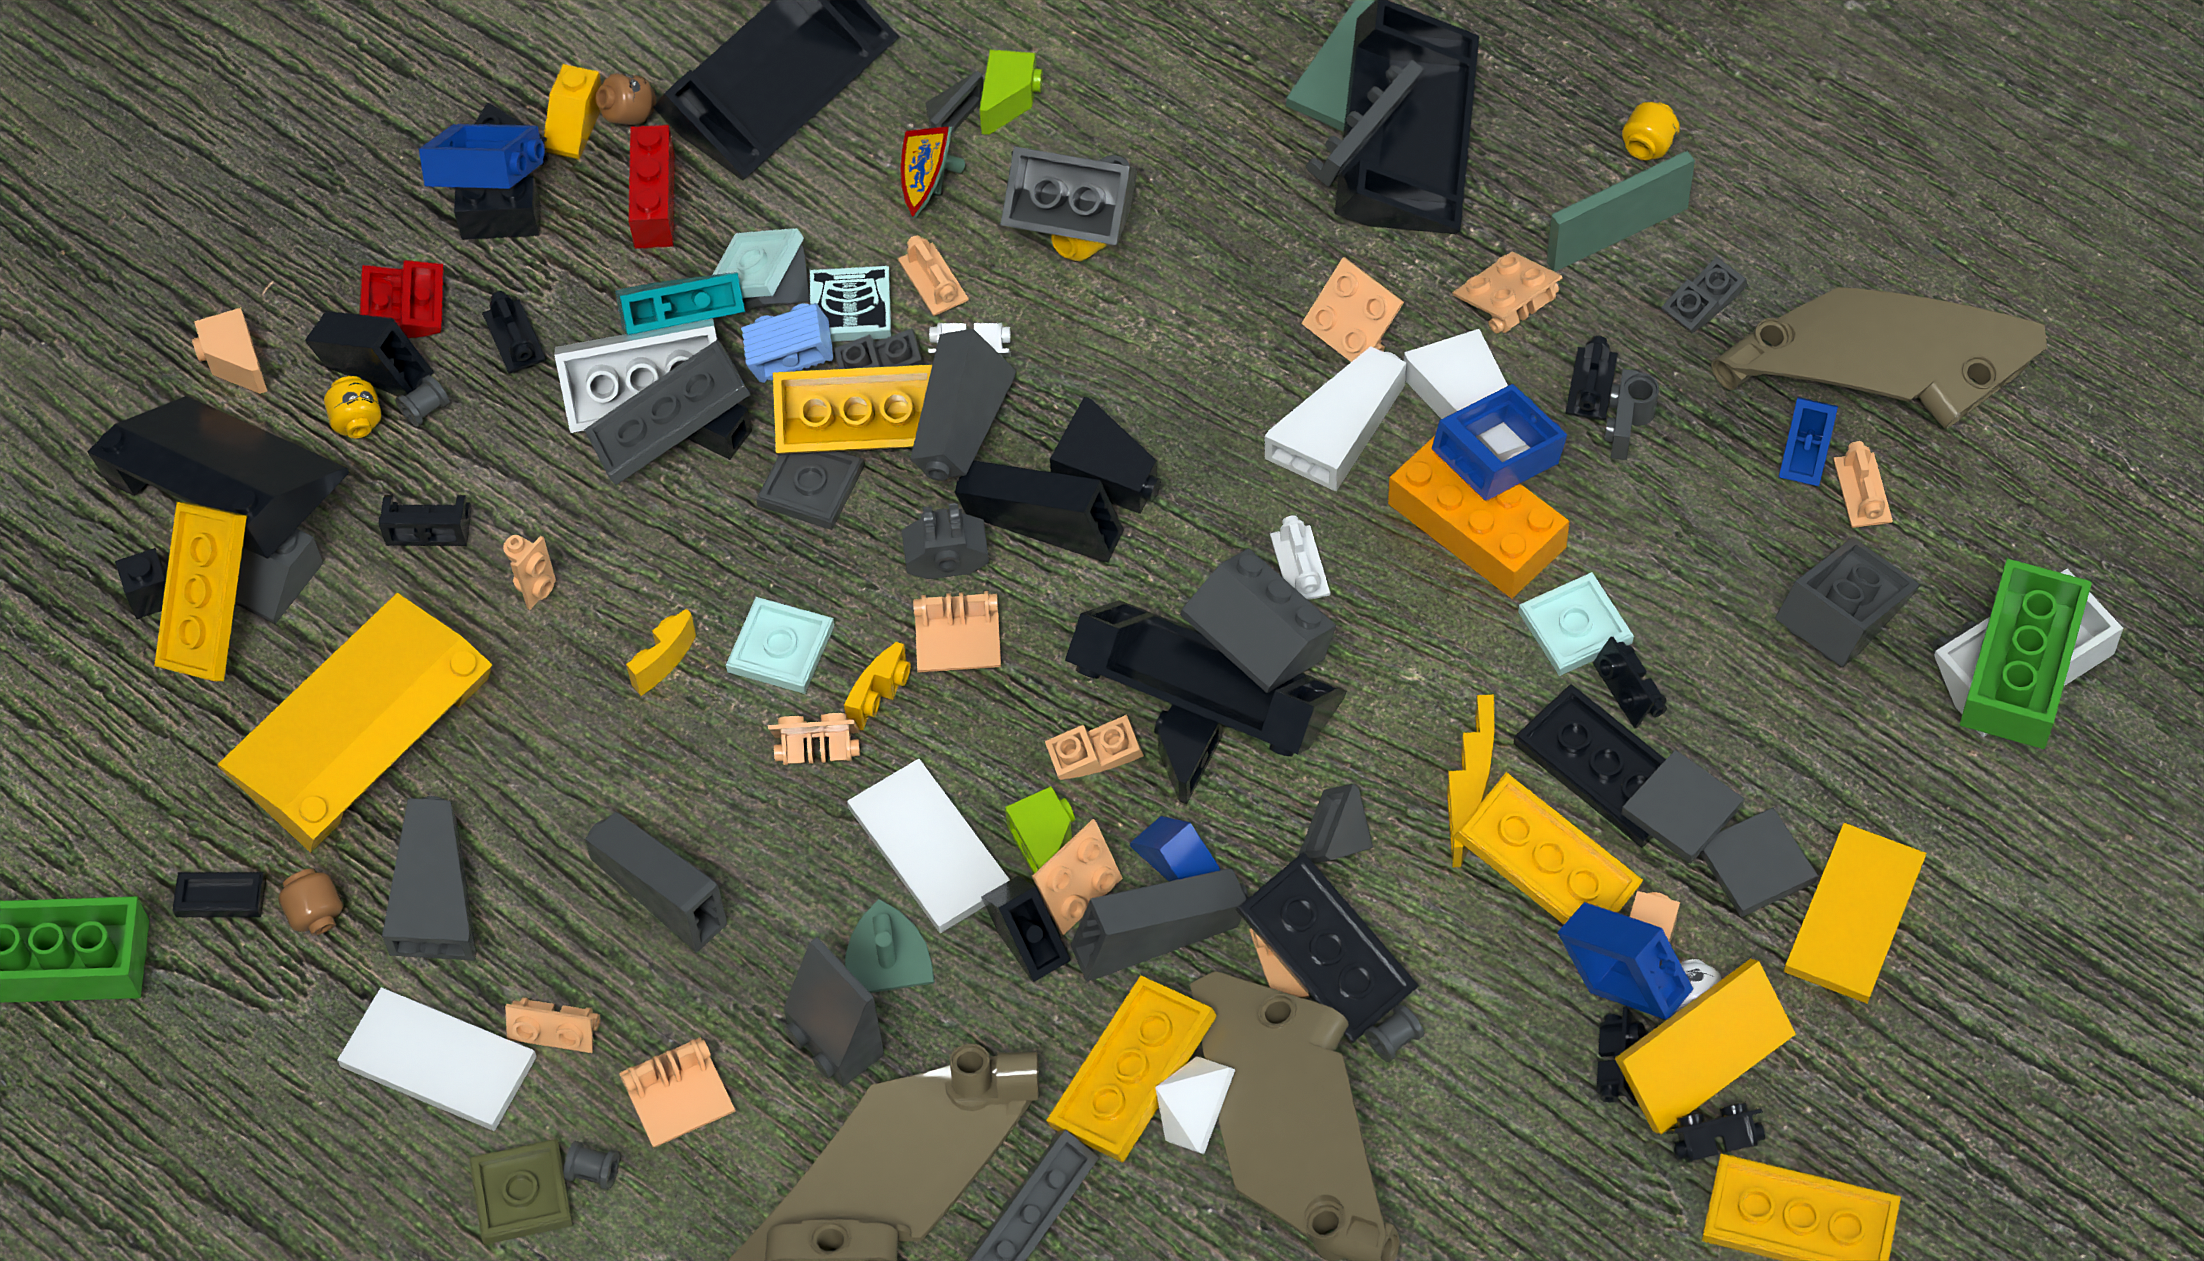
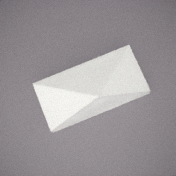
[1155,1056,1235,1154]

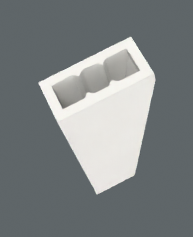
[1404,329,1530,462]
[1265,346,1406,491]

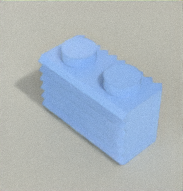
[741,303,833,383]

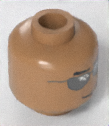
[596,74,656,125]

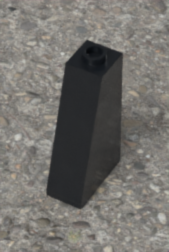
[954,460,1124,562]

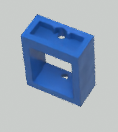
[419,124,545,189]
[1432,384,1567,501]
[1557,902,1694,1020]

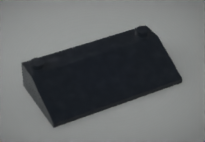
[653,0,899,181]
[1334,0,1480,234]
[87,396,350,559]
[1065,600,1347,757]

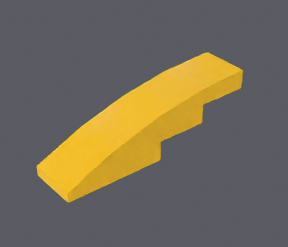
[1447,694,1494,867]

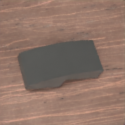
[1661,256,1748,333]
[834,328,925,369]

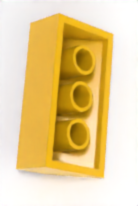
[773,365,932,454]

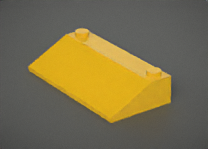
[217,593,492,853]

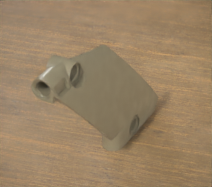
[1711,287,2047,429]
[1190,971,1400,1261]
[728,1043,1039,1261]

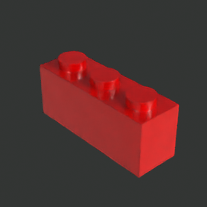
[629,125,675,249]

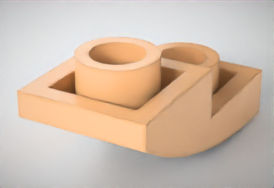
[1045,715,1144,780]

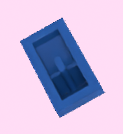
[1779,397,1838,486]
[1130,816,1221,881]

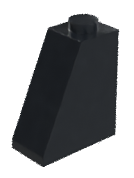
[305,311,434,397]
[1050,397,1161,514]

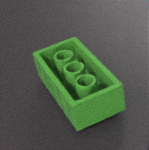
[1959,558,2092,750]
[0,896,150,1003]

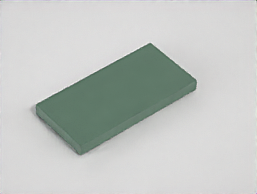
[1286,0,1375,132]
[1547,151,1695,272]

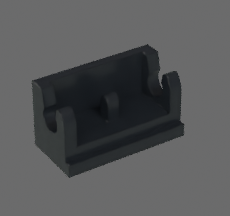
[378,495,472,546]

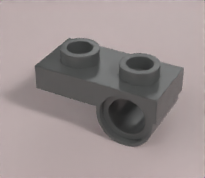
[1605,369,1659,460]

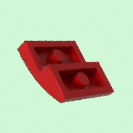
[359,260,443,338]

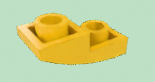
[626,609,696,696]
[844,642,911,730]

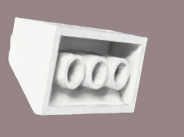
[554,318,717,433]
[1934,569,2123,737]

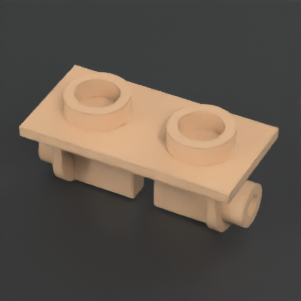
[898,235,969,316]
[1833,441,1893,528]
[503,535,556,610]
[505,997,600,1053]

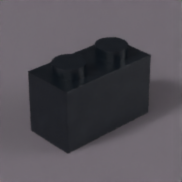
[454,176,541,240]

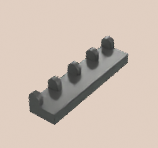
[1306,60,1424,187]
[966,1129,1099,1261]

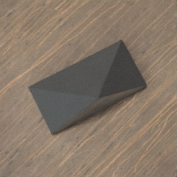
[925,71,984,135]
[743,244,810,310]
[1298,784,1373,863]

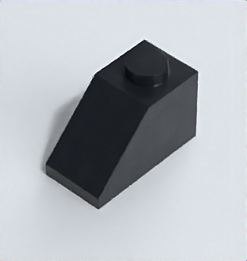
[1154,704,1223,804]
[981,876,1071,982]

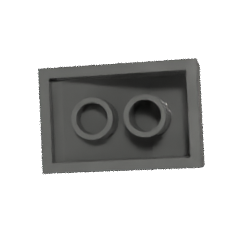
[1775,537,1920,667]
[784,937,884,1087]

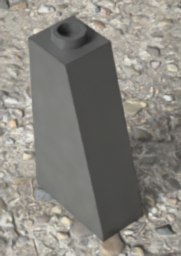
[910,328,1016,481]
[382,796,477,961]
[585,811,728,953]
[1071,868,1249,982]

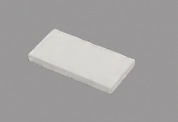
[847,759,1010,933]
[337,987,537,1132]

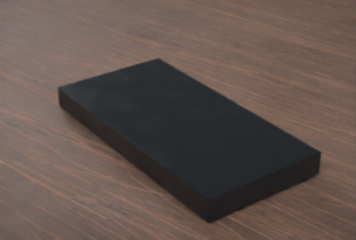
[1513,684,1666,848]
[1236,852,1419,1044]

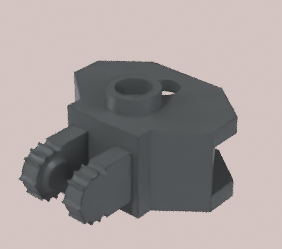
[902,503,989,579]

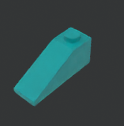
[615,272,745,335]

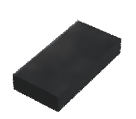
[172,872,266,918]

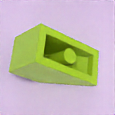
[979,50,1043,135]
[1005,786,1075,874]

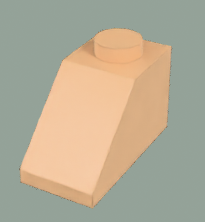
[192,308,268,394]

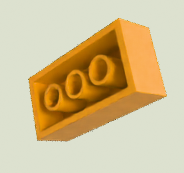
[1388,436,1570,599]

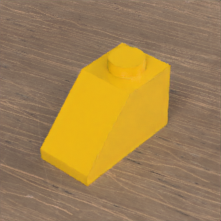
[544,64,602,159]

